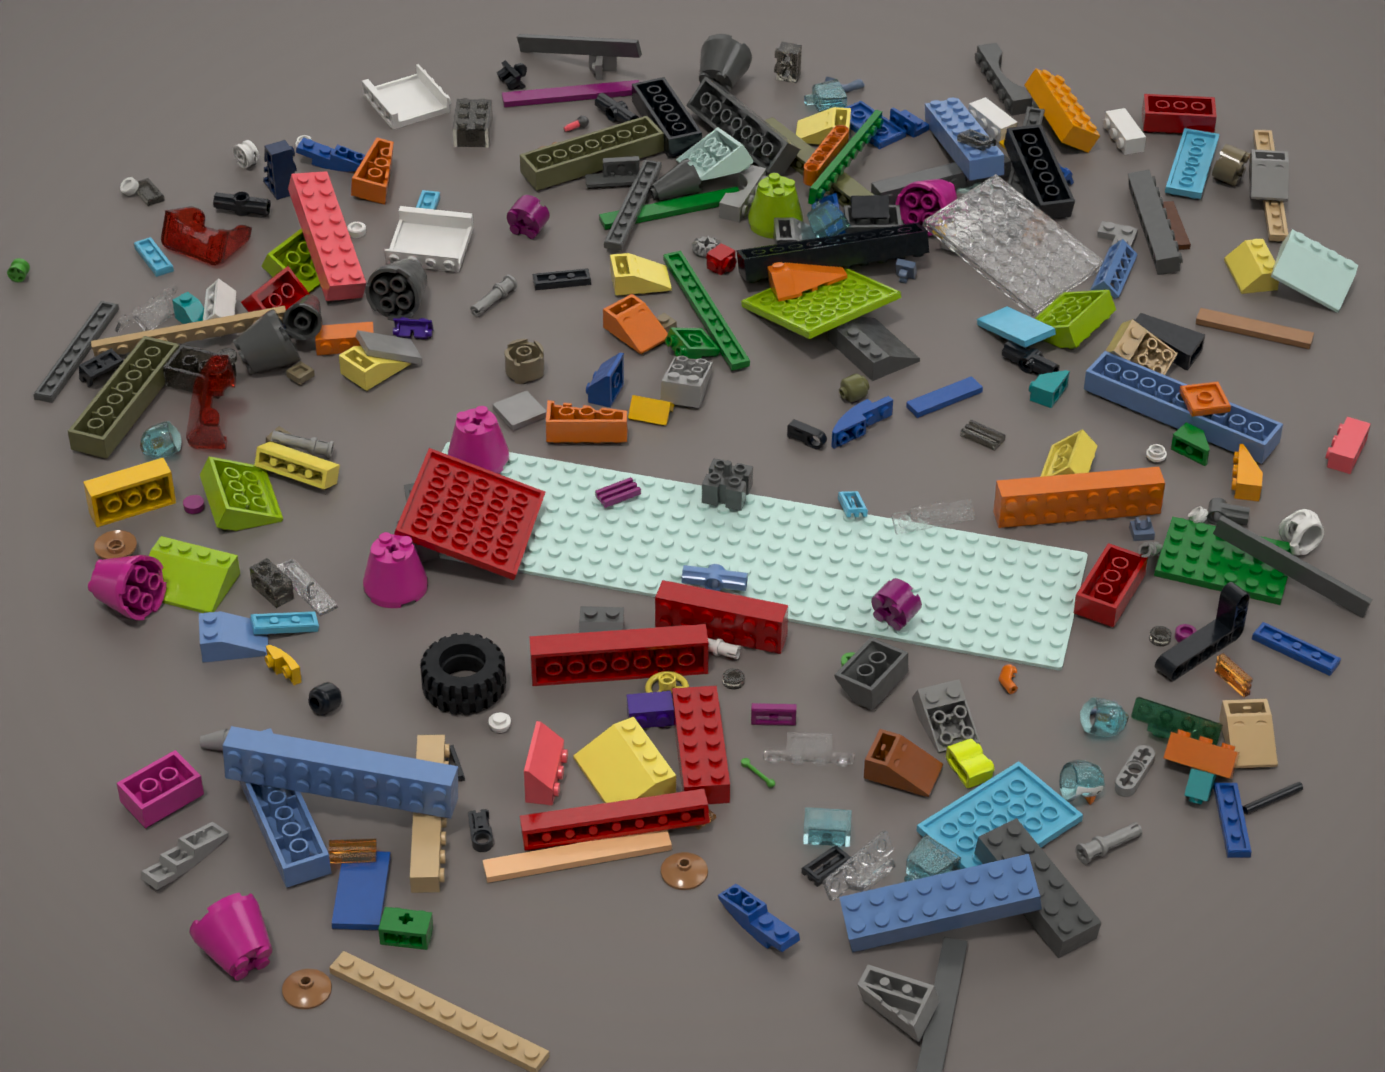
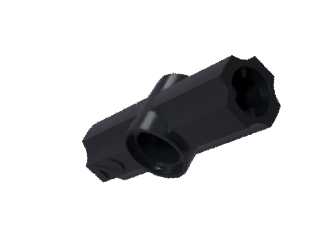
[595,93,639,123]
[213,192,271,216]
[1002,341,1060,374]

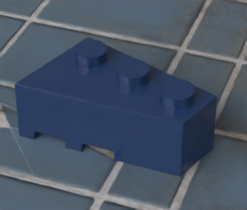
[263,140,297,200]

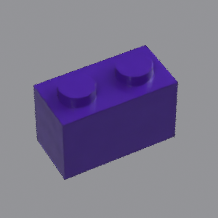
[626,691,674,728]

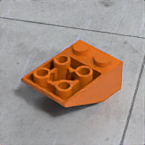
[603,294,668,354]

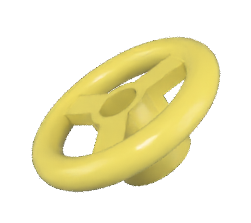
[645,671,689,693]

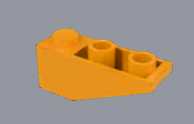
[1231,444,1263,502]

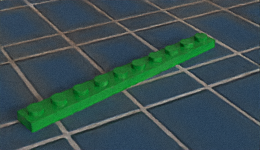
[808,110,883,206]
[663,251,750,371]

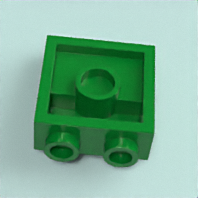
[665,327,721,359]

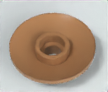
[94,530,137,559]
[661,852,708,890]
[282,969,332,1009]

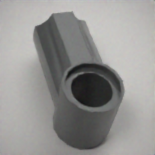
[1207,498,1250,525]

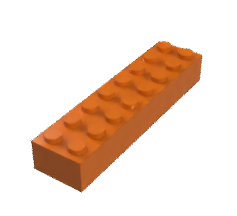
[993,467,1165,528]

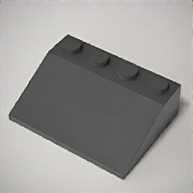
[828,317,920,381]

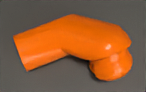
[999,664,1018,694]

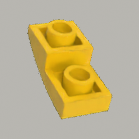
[264,645,302,685]

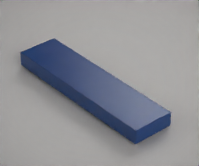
[906,376,983,418]
[1252,622,1341,676]
[1213,783,1252,858]

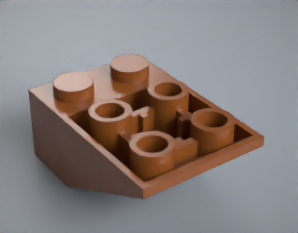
[864,729,943,797]

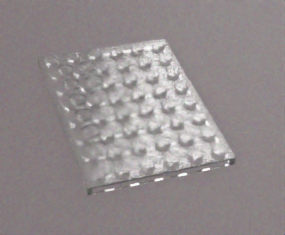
[922,174,1105,316]

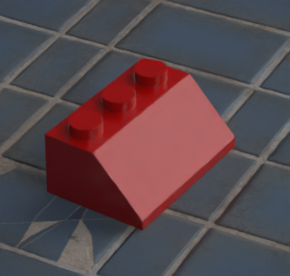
[241,266,310,312]

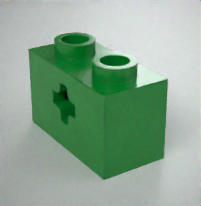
[378,907,434,950]

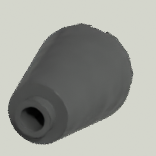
[650,158,703,201]
[283,295,322,340]

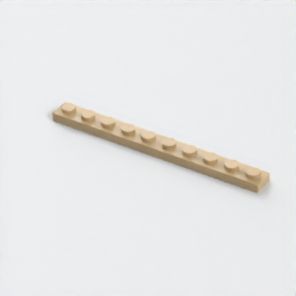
[1253,130,1288,242]
[91,306,286,356]
[329,951,549,1072]

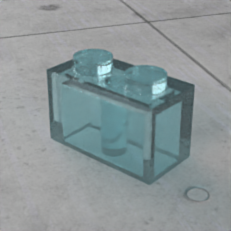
[803,807,852,847]

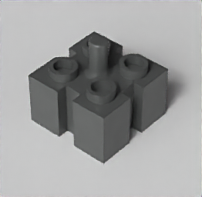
[702,458,753,511]

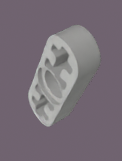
[1114,745,1155,797]

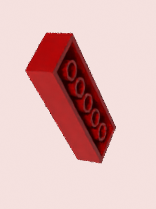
[655,580,788,654]
[672,685,730,804]

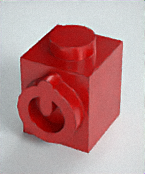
[706,243,737,275]

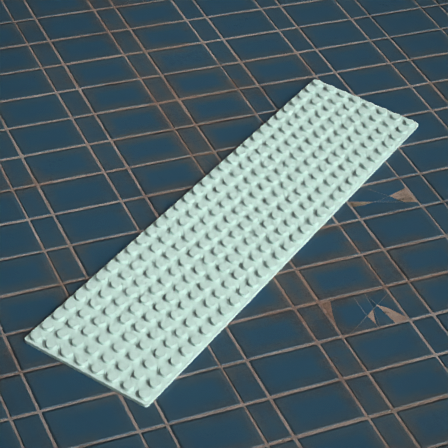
[412,442,1088,670]

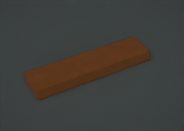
[1163,201,1191,250]

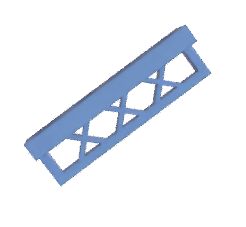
[1090,239,1138,299]

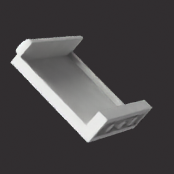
[362,64,451,130]
[384,206,474,272]

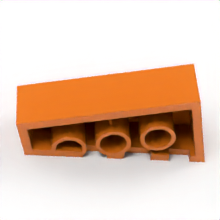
[546,400,628,443]

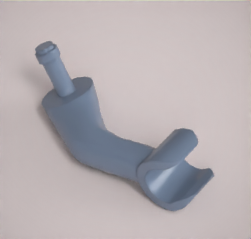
[824,76,865,92]

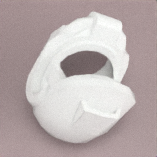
[1278,509,1324,556]

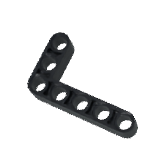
[1155,582,1250,681]

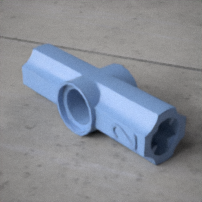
[682,564,748,591]

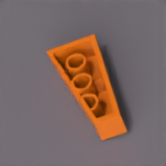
[351,137,394,205]

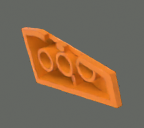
[767,262,848,302]

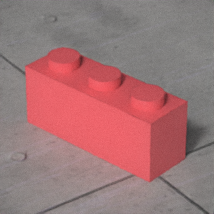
[1325,417,1371,474]

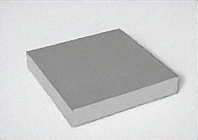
[493,390,547,431]

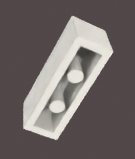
[968,97,1018,143]
[1103,108,1146,155]
[203,279,236,321]

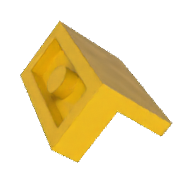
[628,395,674,426]

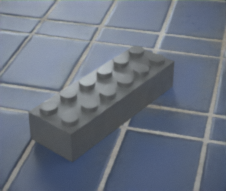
[974,818,1102,958]

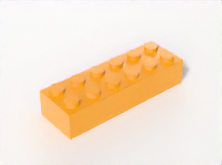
[1024,68,1100,153]

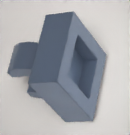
[896,259,917,283]
[1129,516,1155,541]

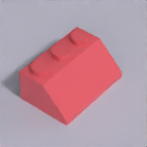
[524,721,568,805]

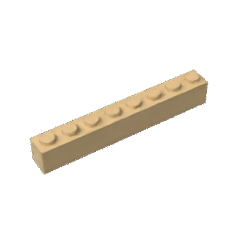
[410,735,450,893]

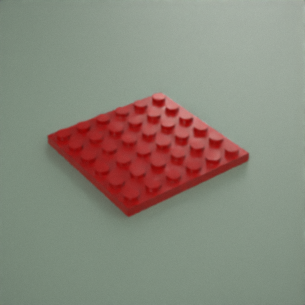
[394,448,546,580]

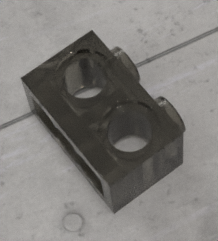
[774,42,802,83]
[249,558,294,608]

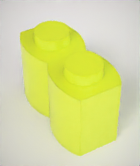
[946,738,995,789]

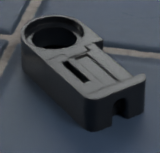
[787,419,827,449]
[468,809,493,852]

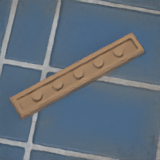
[1196,308,1314,349]

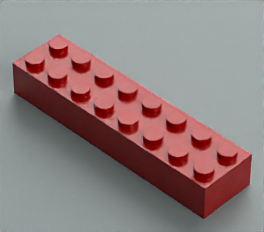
[529,624,709,686]

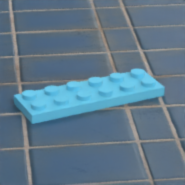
[1165,128,1220,199]

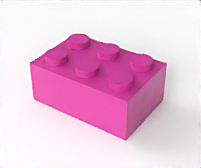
[117,750,204,828]

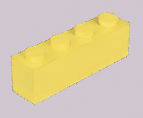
[254,441,340,490]

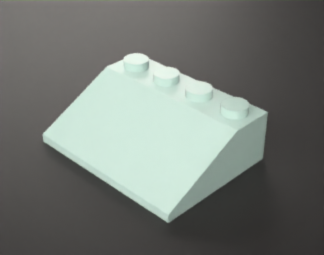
[676,127,754,181]
[1271,229,1358,313]

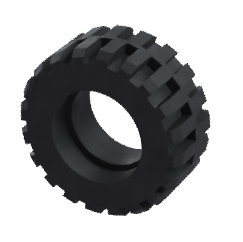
[420,633,506,715]

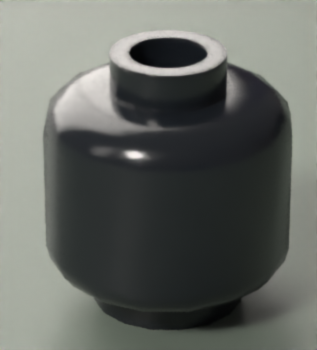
[308,682,342,714]

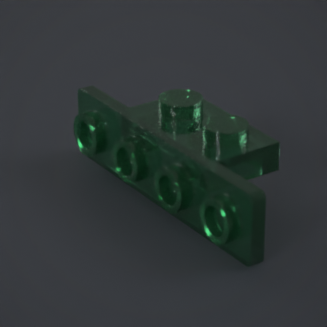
[1131,697,1223,745]

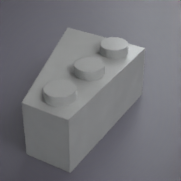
[857,965,939,1042]

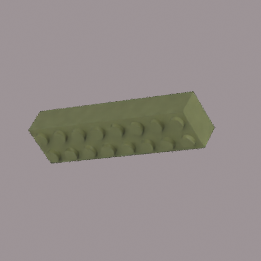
[520,116,664,191]
[68,336,182,458]

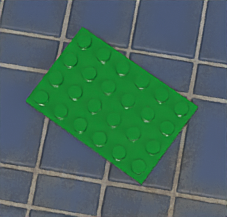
[1154,517,1291,605]

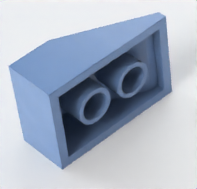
[199,611,268,663]

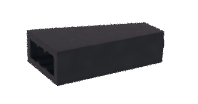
[1133,313,1205,371]

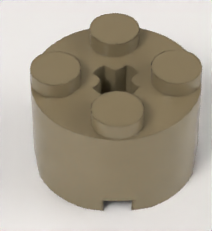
[1212,144,1251,186]
[504,339,544,384]

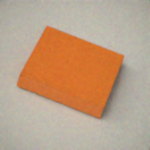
[1179,381,1231,417]

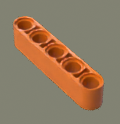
[803,125,849,186]

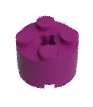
[507,195,550,239]
[871,578,922,631]

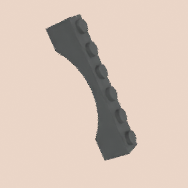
[975,43,1033,115]

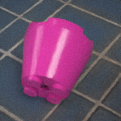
[896,179,957,236]
[448,406,509,474]
[363,532,428,608]
[88,555,167,620]
[189,892,272,981]

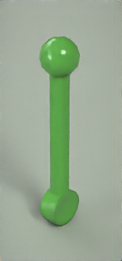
[741,758,775,788]

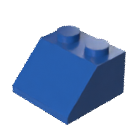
[586,353,624,408]

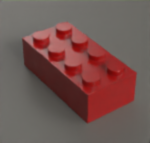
[1142,94,1217,133]
[1073,543,1148,627]

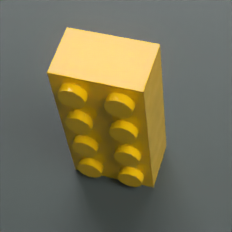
[83,458,176,527]

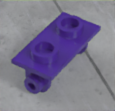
[393,317,434,339]

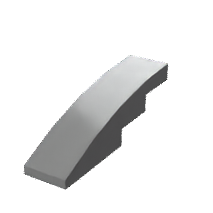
[141,822,229,890]

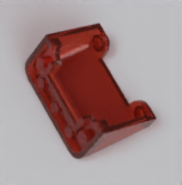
[161,206,252,266]
[186,355,236,449]

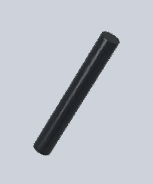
[1242,782,1303,815]

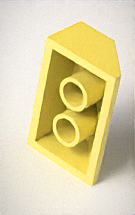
[1224,239,1279,294]
[1040,429,1097,477]

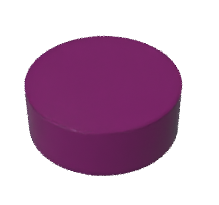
[183,495,205,514]
[1174,624,1197,642]

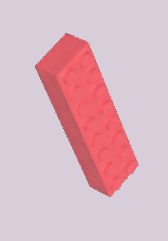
[288,171,366,301]

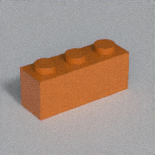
[315,321,374,356]
[1163,729,1240,779]

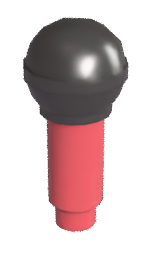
[563,115,589,132]

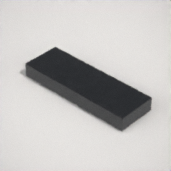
[532,268,591,291]

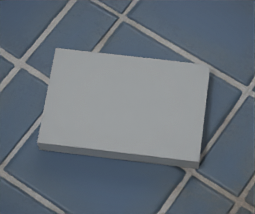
[356,330,422,364]

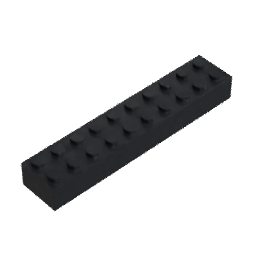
[736,222,929,283]

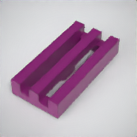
[595,477,641,508]
[751,703,797,725]

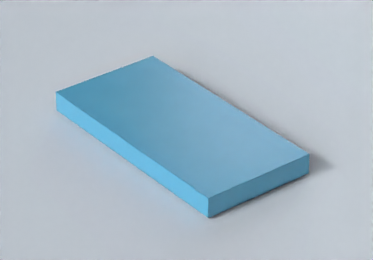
[977,306,1056,348]

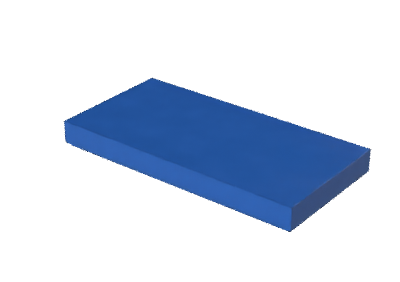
[845,101,906,149]
[331,850,391,930]

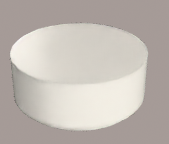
[120,177,139,196]
[347,222,366,238]

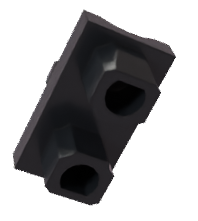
[496,60,527,90]

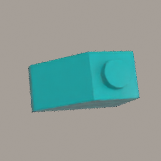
[172,292,204,324]
[1028,370,1070,408]
[1184,768,1217,804]

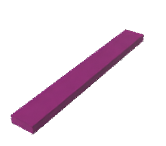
[502,80,639,107]

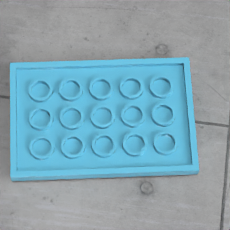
[916,761,1083,869]

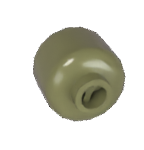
[839,373,869,402]

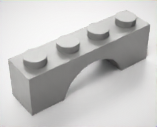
[719,165,768,223]

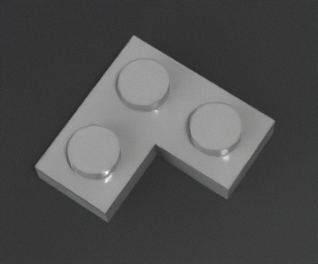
[1097,221,1138,255]

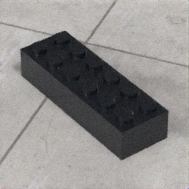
[632,77,702,157]
[1004,124,1075,221]

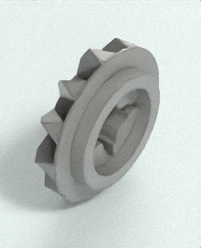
[692,235,721,257]

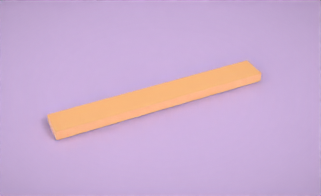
[483,830,672,883]

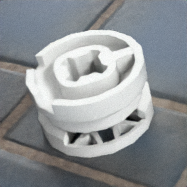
[233,140,260,168]

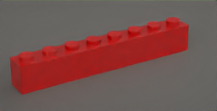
[520,789,710,851]

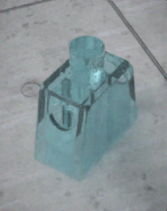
[804,79,847,112]
[807,201,851,238]
[904,834,961,882]

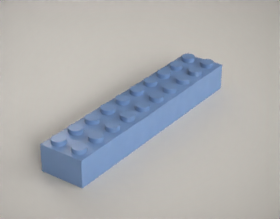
[1084,351,1283,464]
[223,726,458,819]

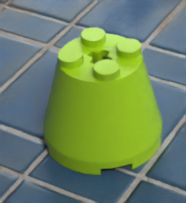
[748,173,803,239]

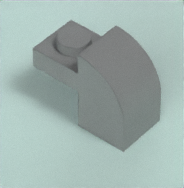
[589,55,617,80]

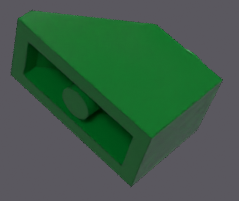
[1171,422,1210,466]

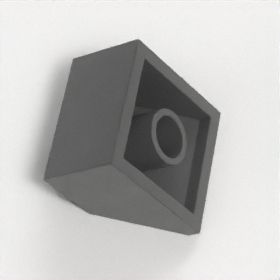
[579,606,624,633]

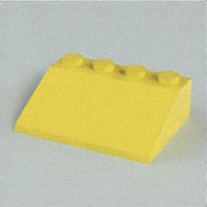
[573,717,676,803]

